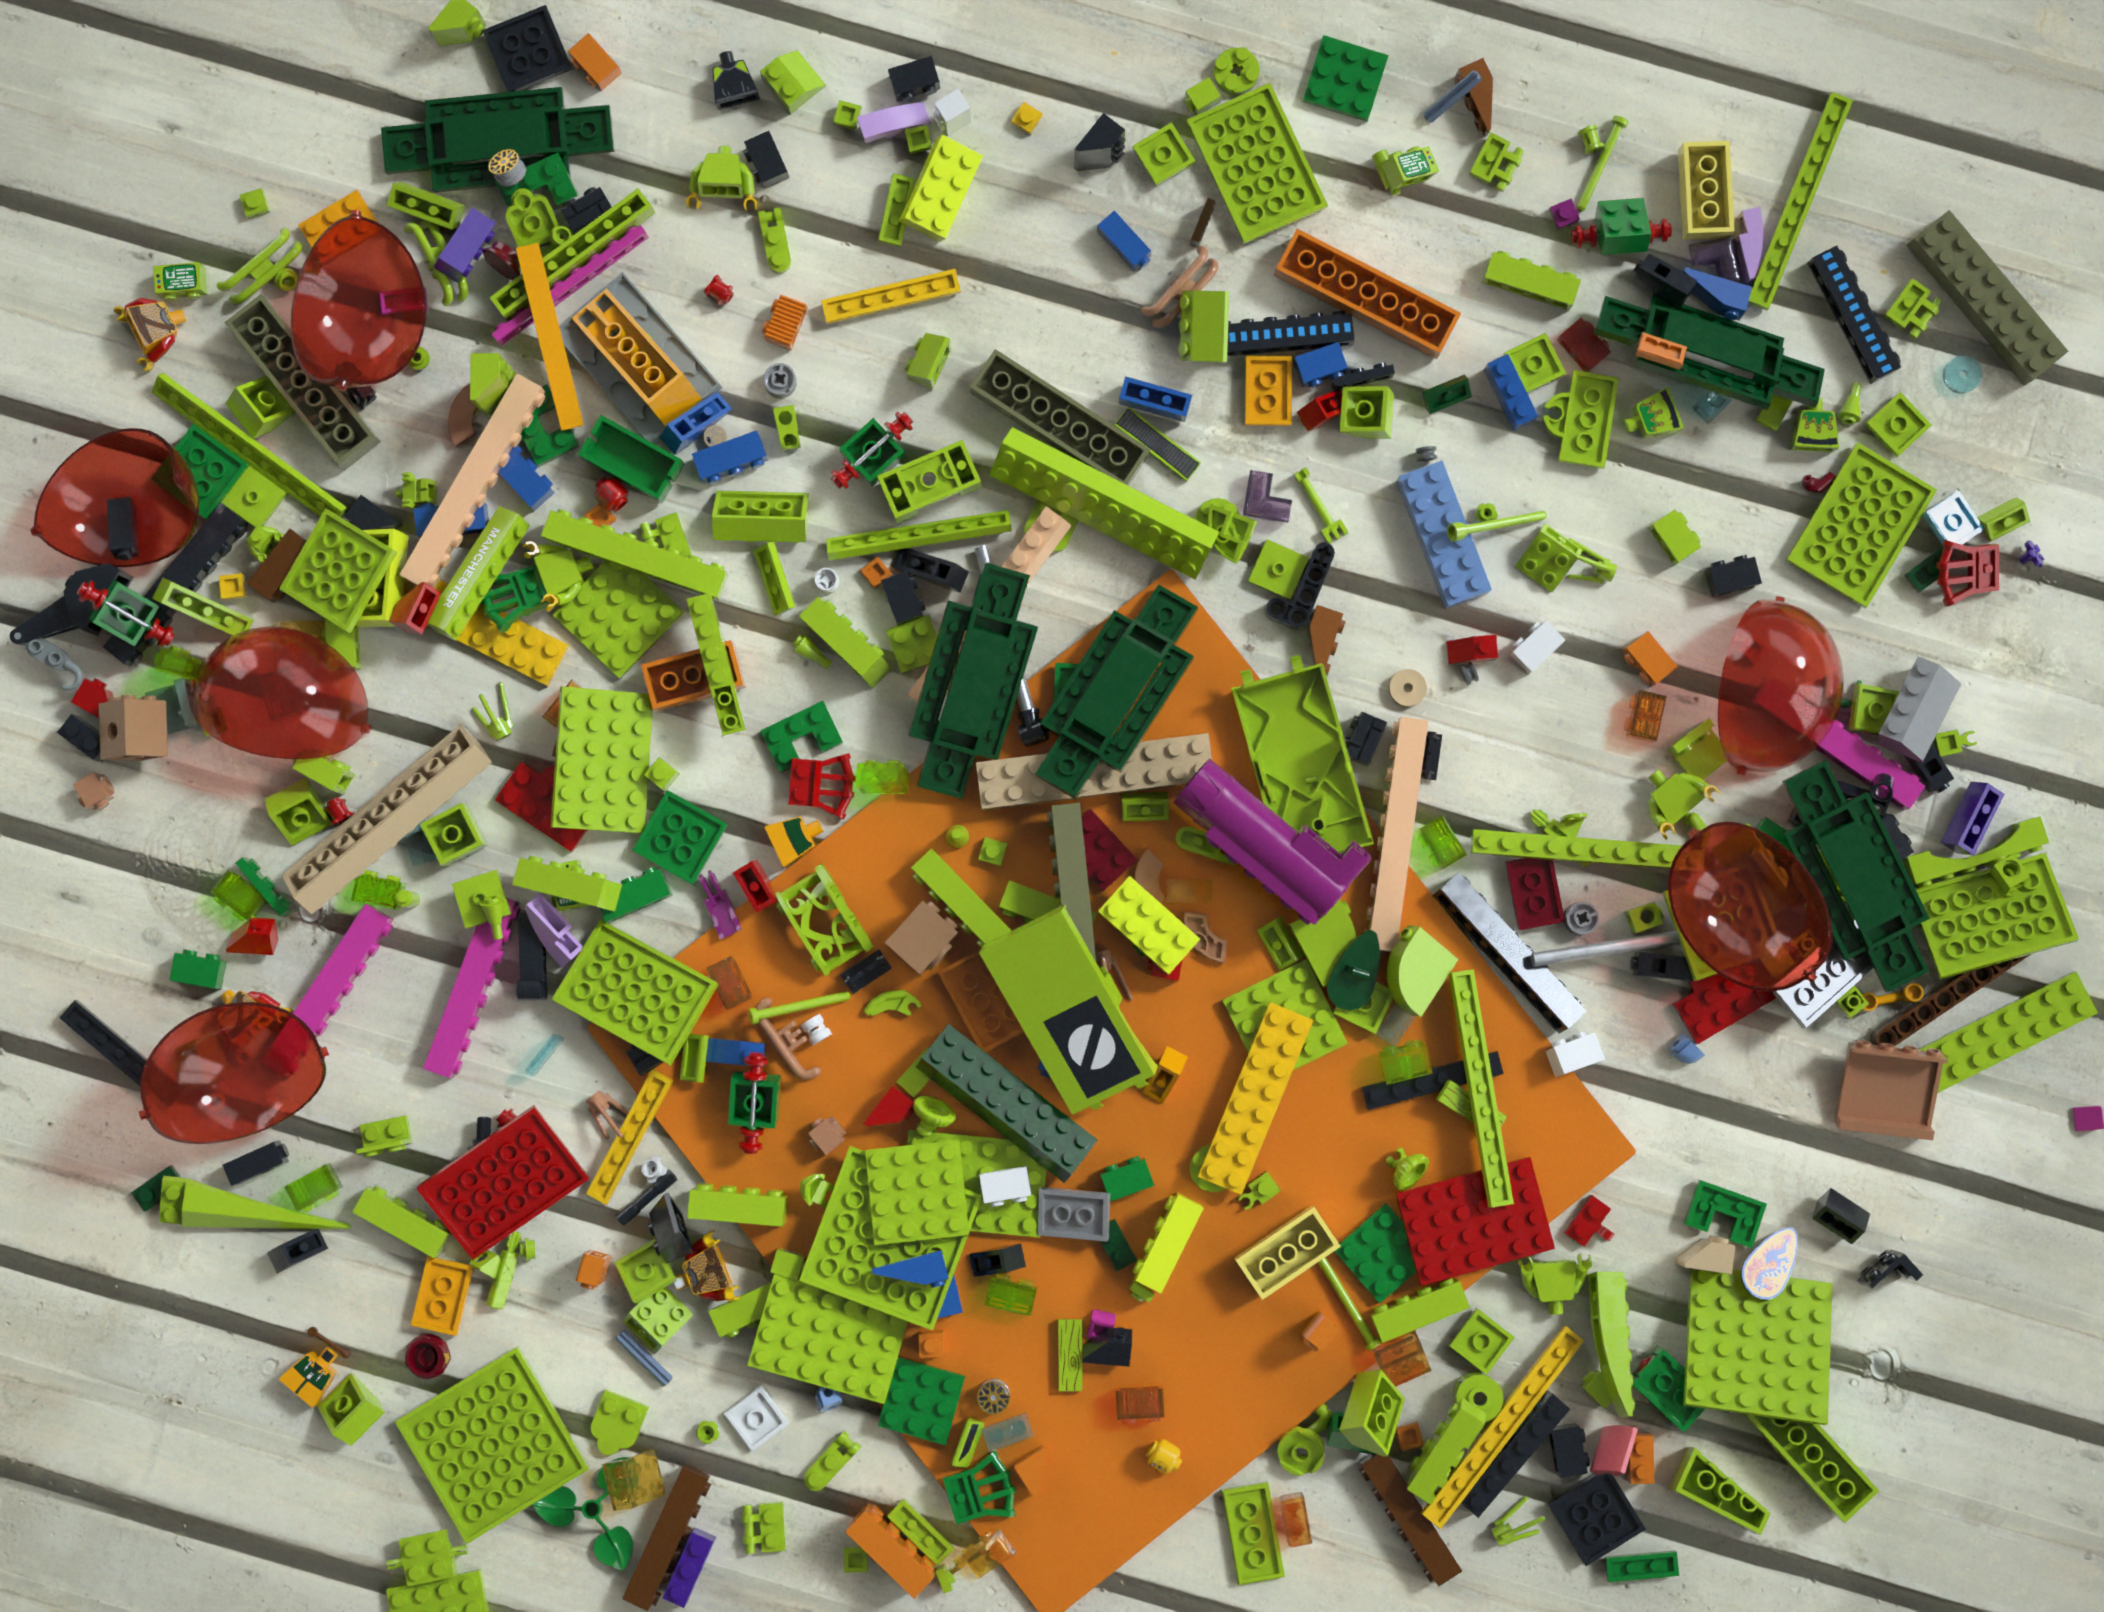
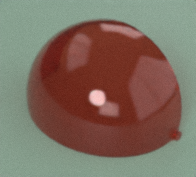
[291,210,426,390]
[30,428,199,567]
[1718,596,1844,776]
[192,627,372,759]
[1668,822,1832,992]
[138,1002,329,1144]

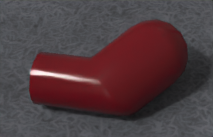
[1801,471,1836,493]

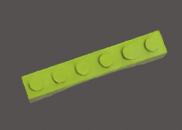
[1902,816,2049,888]

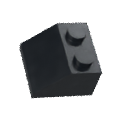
[648,1193,693,1263]

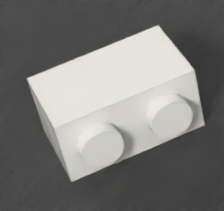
[933,89,971,136]
[1509,620,1565,675]
[1545,1032,1605,1077]
[979,1166,1031,1207]

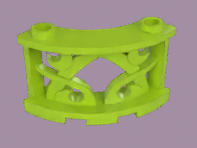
[775,863,874,976]

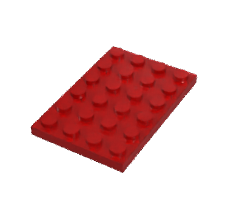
[417,1105,590,1260]
[1395,1157,1555,1286]

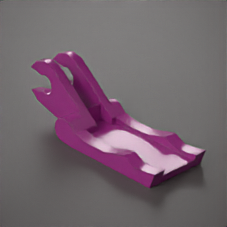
[699,870,742,940]

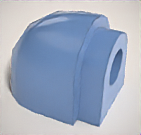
[1670,1033,1705,1064]
[815,1386,843,1413]

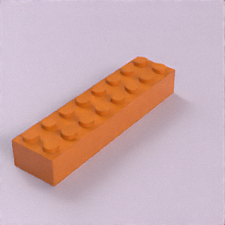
[1274,228,1461,359]

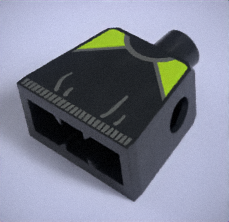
[712,51,760,110]

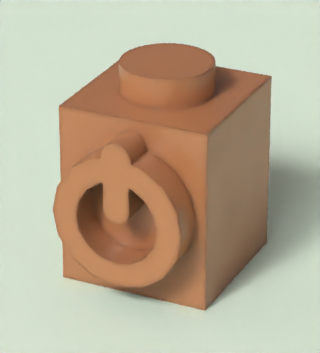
[73,772,115,811]
[808,1116,847,1155]

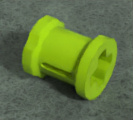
[1577,125,1604,155]

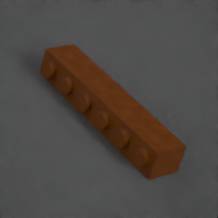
[1359,1453,1462,1587]
[622,1464,712,1611]

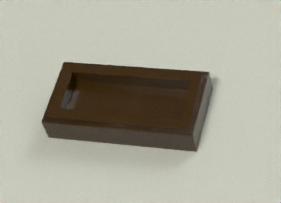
[1190,198,1216,248]

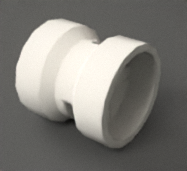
[815,568,839,594]
[800,1014,832,1046]

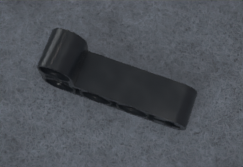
[1265,542,1335,630]
[1836,773,1894,819]
[516,910,548,1001]

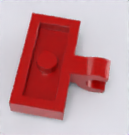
[1564,1195,1615,1247]

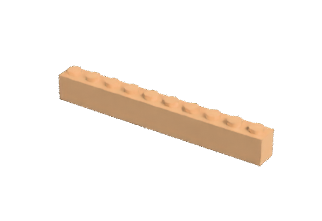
[399,373,545,588]
[907,506,1071,702]
[1364,717,1429,952]

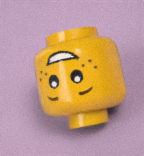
[1146,1439,1182,1475]

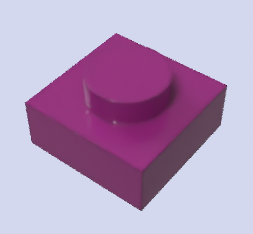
[1549,198,1580,230]

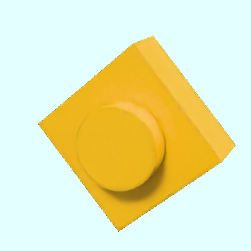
[1011,102,1043,135]
[219,573,246,600]

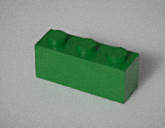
[600,867,673,923]

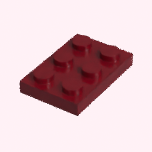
[1081,809,1138,891]
[1505,858,1565,931]

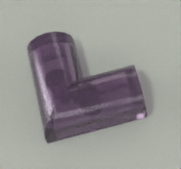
[1689,237,1743,283]
[1243,470,1292,523]

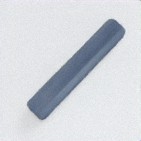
[1423,70,1482,123]
[616,1330,673,1386]

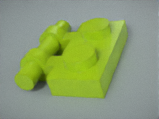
[1469,132,1524,192]
[1883,278,1943,339]
[640,512,692,558]
[741,1501,786,1554]

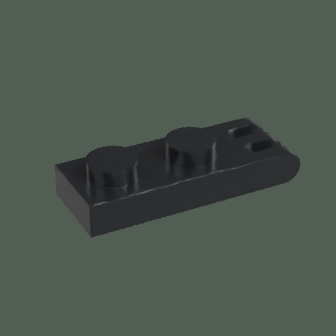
[1331,363,1395,391]

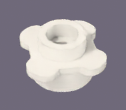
[641,1155,667,1184]

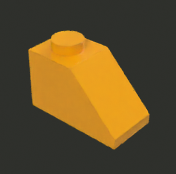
[1142,1046,1188,1104]

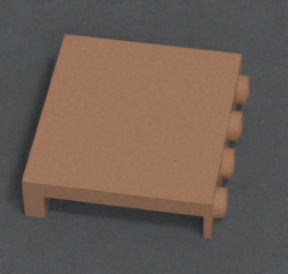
[1834,1040,1948,1140]

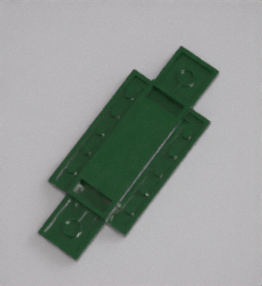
[381,87,615,193]
[1594,294,1825,410]
[908,561,1038,799]
[1035,584,1198,800]
[1782,760,1930,992]

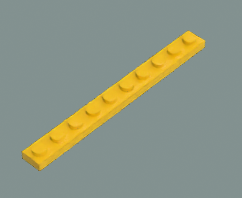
[1421,1325,1584,1529]

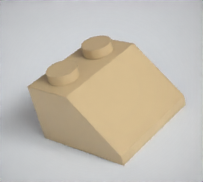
[1675,1235,1735,1274]

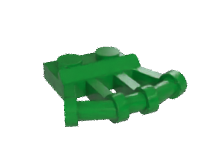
[480,565,550,633]
[942,1450,1016,1525]

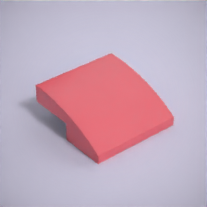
[1590,1425,1638,1476]

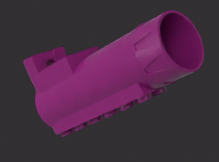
[1172,758,1371,925]

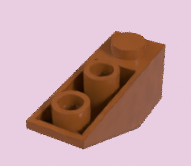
[1455,58,1493,137]
[1308,605,1346,676]

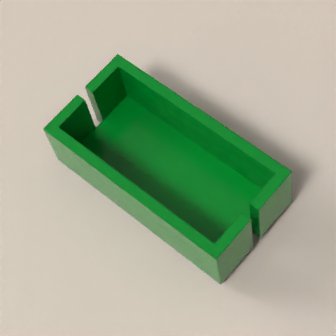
[578,415,685,504]

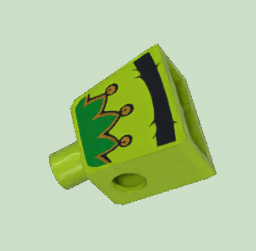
[1624,387,1684,439]
[1789,398,1839,452]

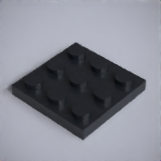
[482,5,573,92]
[1547,1473,1646,1566]

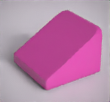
[2073,1105,2104,1131]
[1086,1309,1116,1338]

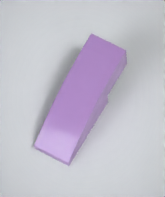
[857,102,931,144]
[1734,207,1763,284]
[525,893,583,968]

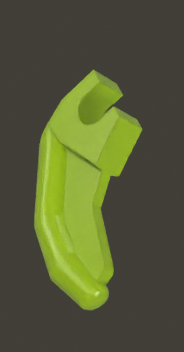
[864,990,922,1016]

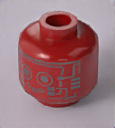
[594,477,628,512]

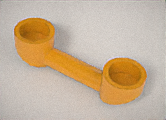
[1862,983,1924,1012]

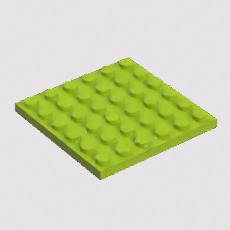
[799,1146,983,1331]
[1683,1268,1833,1425]
[395,1346,590,1544]

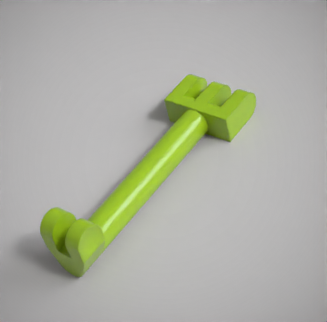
[1293,467,1348,544]

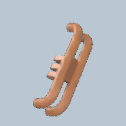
[1141,246,1219,329]
[756,998,821,1080]

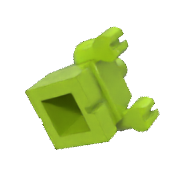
[396,472,437,509]
[245,524,284,563]

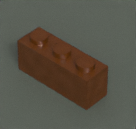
[247,528,307,603]

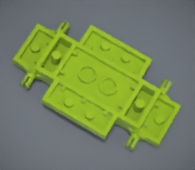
[386,1528,489,1612]

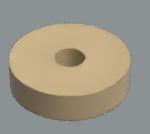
[1389,669,1427,707]

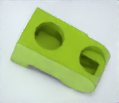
[773,405,801,451]

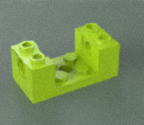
[877,439,982,524]

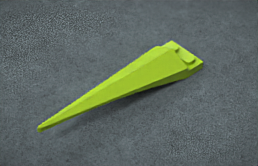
[159,1176,351,1229]

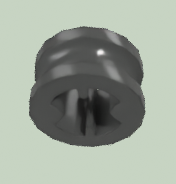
[1416,446,1437,462]
[1460,662,1479,685]

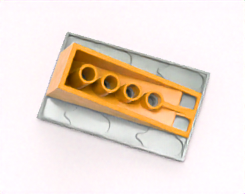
[559,272,722,445]

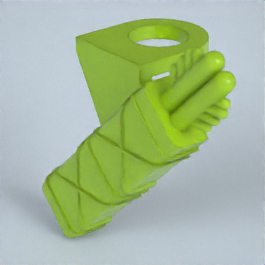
[1530,809,1591,868]
[470,1231,522,1309]

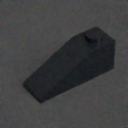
[892,548,969,593]

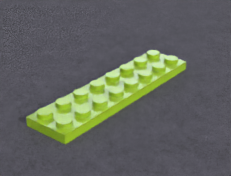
[1918,971,2098,1093]

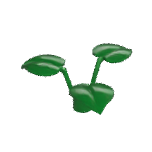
[533,1457,637,1570]

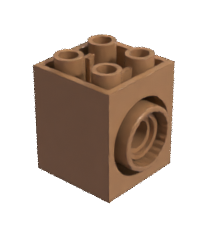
[99,695,168,761]
[885,901,959,975]

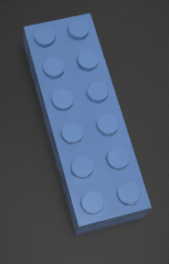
[1396,460,1492,609]

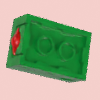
[1632,1345,1705,1432]

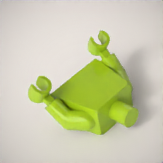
[1518,1254,1592,1315]

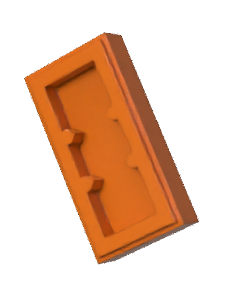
[1635,332,1687,370]

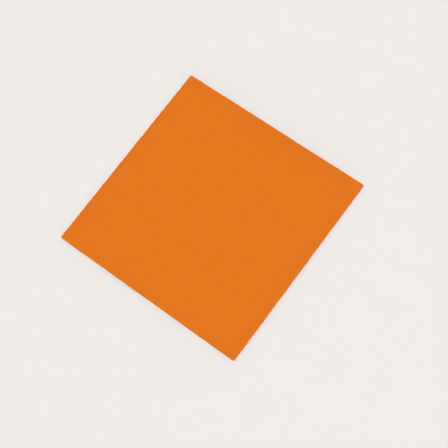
[587,569,1636,1612]

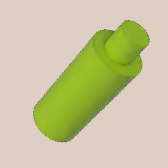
[1372,149,1401,196]
[395,890,420,908]

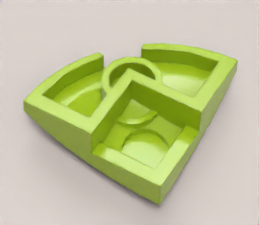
[1208,504,1258,564]

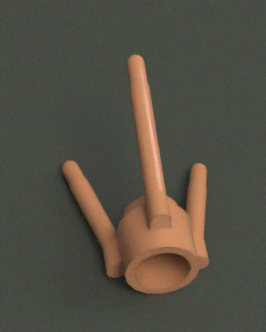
[1095,950,1133,1001]
[586,1091,629,1139]

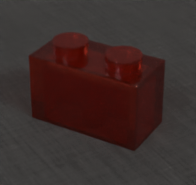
[1557,317,1611,372]

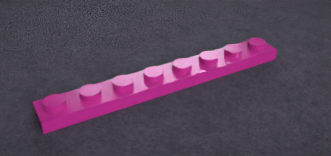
[492,225,649,346]

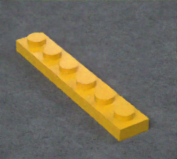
[821,269,961,324]
[586,1069,674,1205]

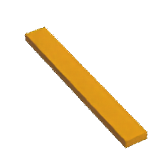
[516,243,584,431]

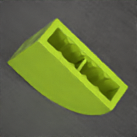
[1288,899,1356,987]
[1387,925,1459,1017]

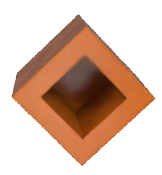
[919,1330,944,1358]

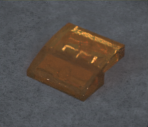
[1372,1330,1432,1387]

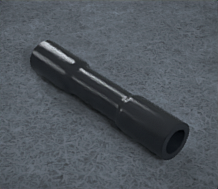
[615,1169,678,1226]

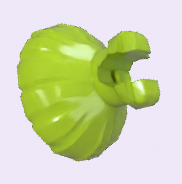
[913,1096,956,1137]
[1386,1148,1429,1191]

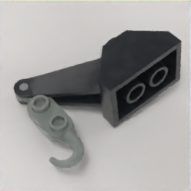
[10,563,134,691]

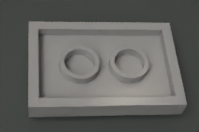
[1038,1187,1110,1242]

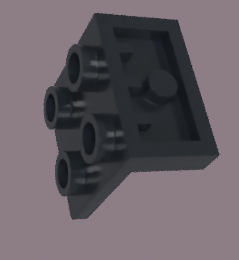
[1857,1249,1923,1288]

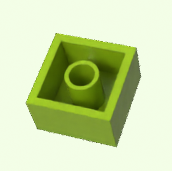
[420,803,488,867]

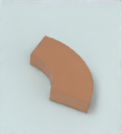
[448,383,478,447]
[1135,849,1166,903]
[1183,912,1227,964]

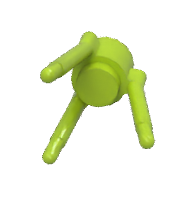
[1568,538,1617,584]
[472,682,514,741]
[1491,1496,1545,1546]

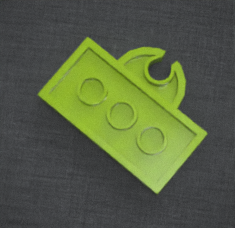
[1542,370,1619,469]

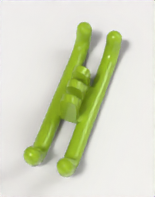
[404,220,468,306]
[217,228,302,305]

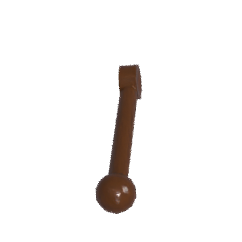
[308,1327,350,1358]

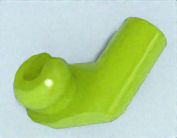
[1683,812,1706,845]
[1306,1404,1332,1434]

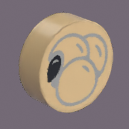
[704,425,727,447]

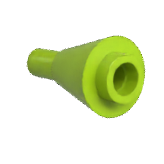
[1838,382,1862,425]
[792,634,832,669]
[946,825,969,848]
[480,895,504,940]

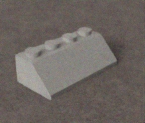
[1878,656,1961,763]

